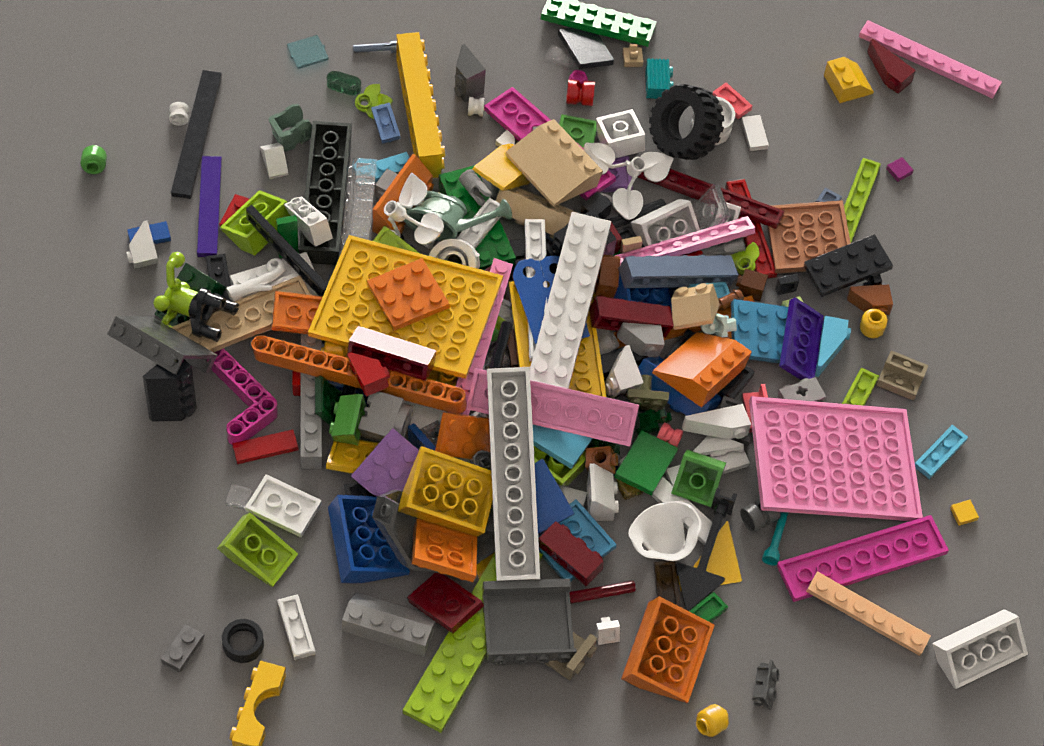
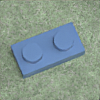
[371,103,401,144]

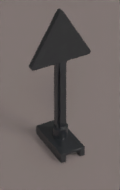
[676,488,737,611]

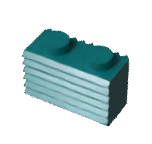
[645,58,674,99]

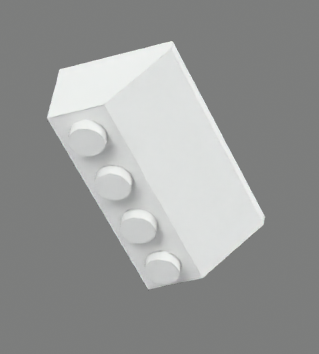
[932,609,1028,689]

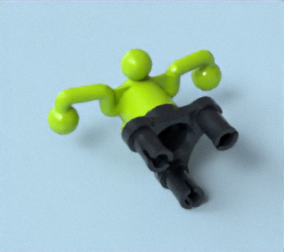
[153,252,239,342]

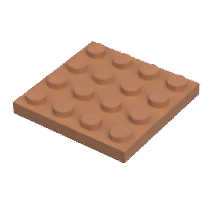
[768,200,851,273]

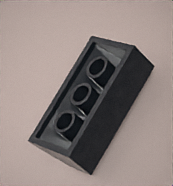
[143,359,197,422]

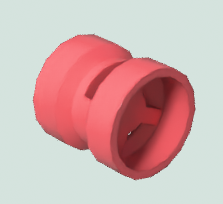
[657,422,684,447]

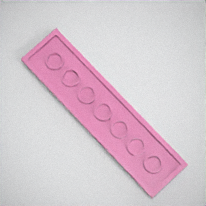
[466,368,639,447]

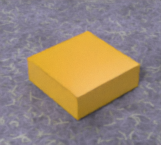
[950,500,979,526]

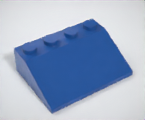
[328,495,410,583]

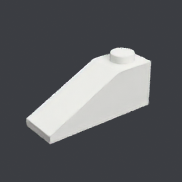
[682,404,751,439]

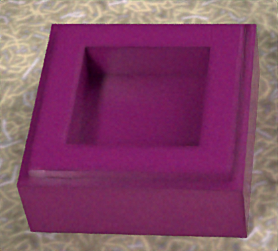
[886,157,914,182]

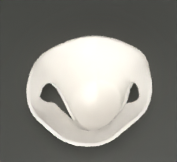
[628,501,702,561]

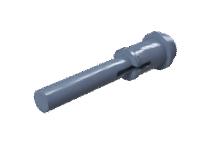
[353,41,396,53]

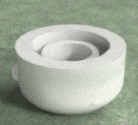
[429,239,480,269]

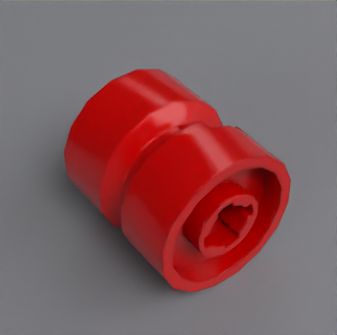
[566,79,595,106]

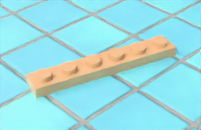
[806,572,931,656]

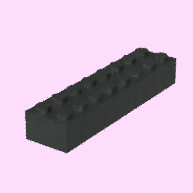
[299,121,352,265]

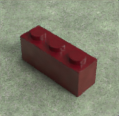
[538,521,604,587]

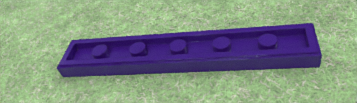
[197,156,222,257]

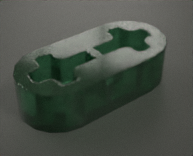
[326,71,361,95]

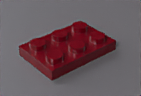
[407,573,484,633]

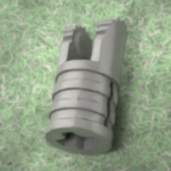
[459,169,492,206]

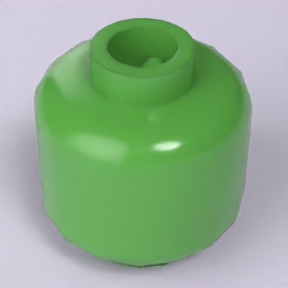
[80,145,107,174]

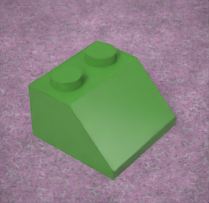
[329,394,367,446]
[671,449,726,507]

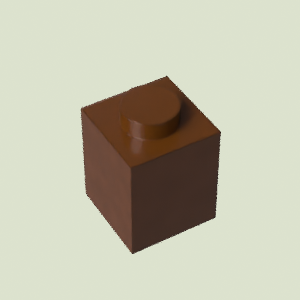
[736,269,768,302]

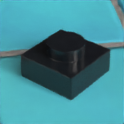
[775,274,799,295]

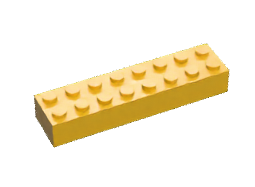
[396,32,445,178]

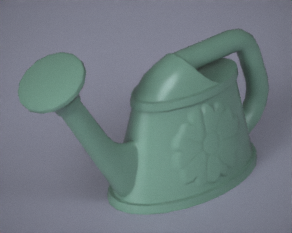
[404,191,512,241]

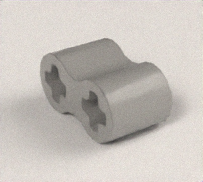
[596,328,619,355]

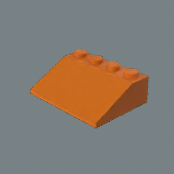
[652,332,752,408]
[621,596,715,703]

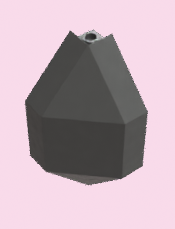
[372,489,495,573]

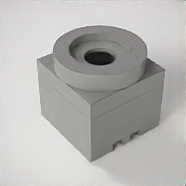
[358,391,413,443]

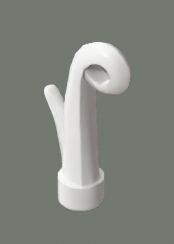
[226,258,285,302]

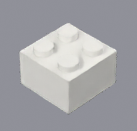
[596,109,645,158]

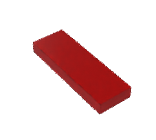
[232,429,299,465]

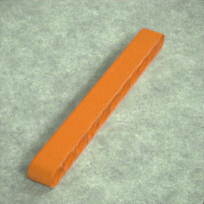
[251,335,467,414]

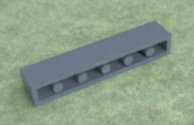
[618,255,738,288]

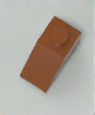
[592,254,621,300]
[847,284,893,315]

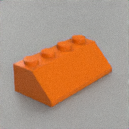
[372,154,434,234]

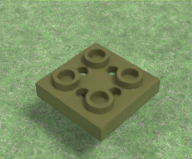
[624,375,669,413]

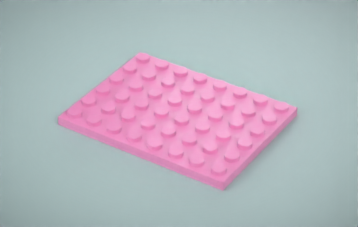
[749,396,923,521]

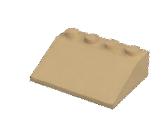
[505,119,603,207]

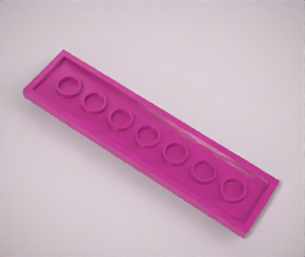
[484,87,616,201]
[777,515,949,602]

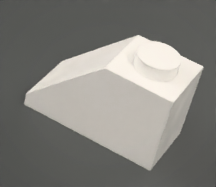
[126,220,158,269]

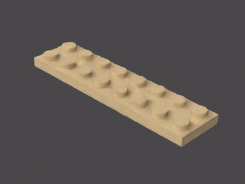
[171,275,311,352]

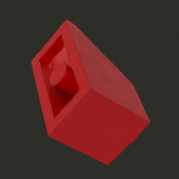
[347,352,390,397]

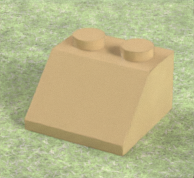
[671,283,720,330]

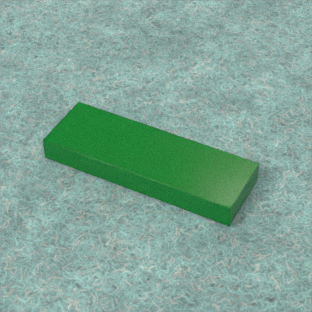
[276,215,299,259]

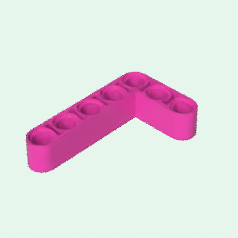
[207,348,278,445]

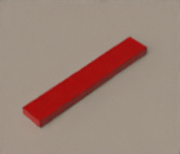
[726,179,777,279]

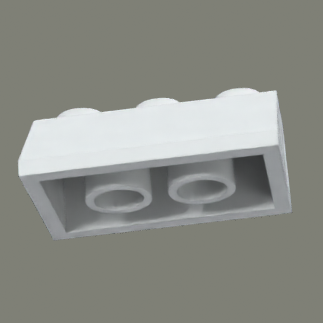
[631,199,700,247]

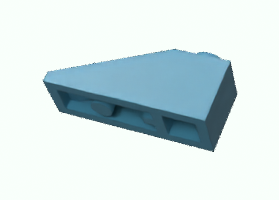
[815,316,851,377]

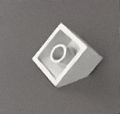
[605,345,644,398]
[586,464,619,521]

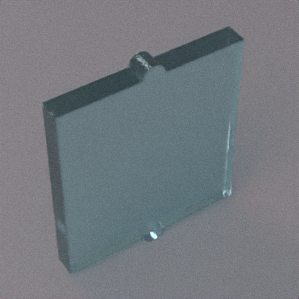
[287,35,329,69]

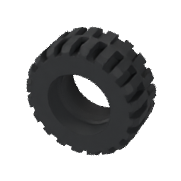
[649,84,724,160]

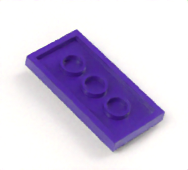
[779,297,824,380]

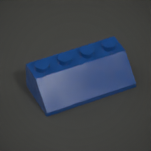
[638,356,723,416]

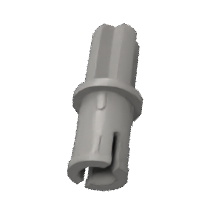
[706,238,746,256]

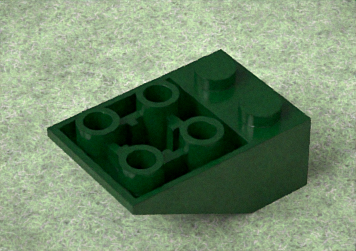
[155,263,226,326]

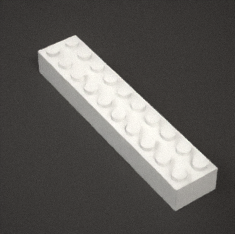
[530,212,611,389]
[487,367,540,581]

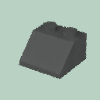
[454,44,486,102]

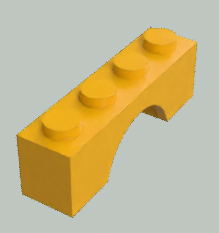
[230,661,286,746]

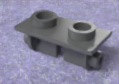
[752,660,780,709]

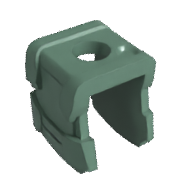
[269,104,312,151]

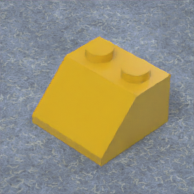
[824,57,874,104]

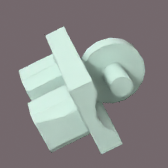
[701,313,737,337]

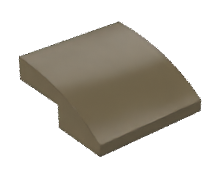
[876,351,929,401]

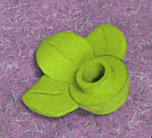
[355,84,393,120]
[730,242,760,275]

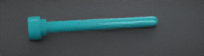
[762,512,789,566]

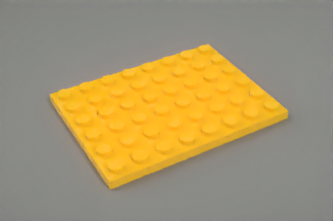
[308,235,503,379]

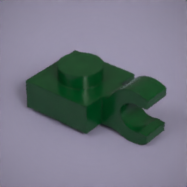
[636,409,672,435]

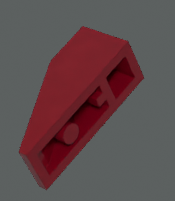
[867,39,916,94]

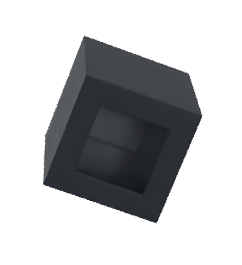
[580,191,612,219]

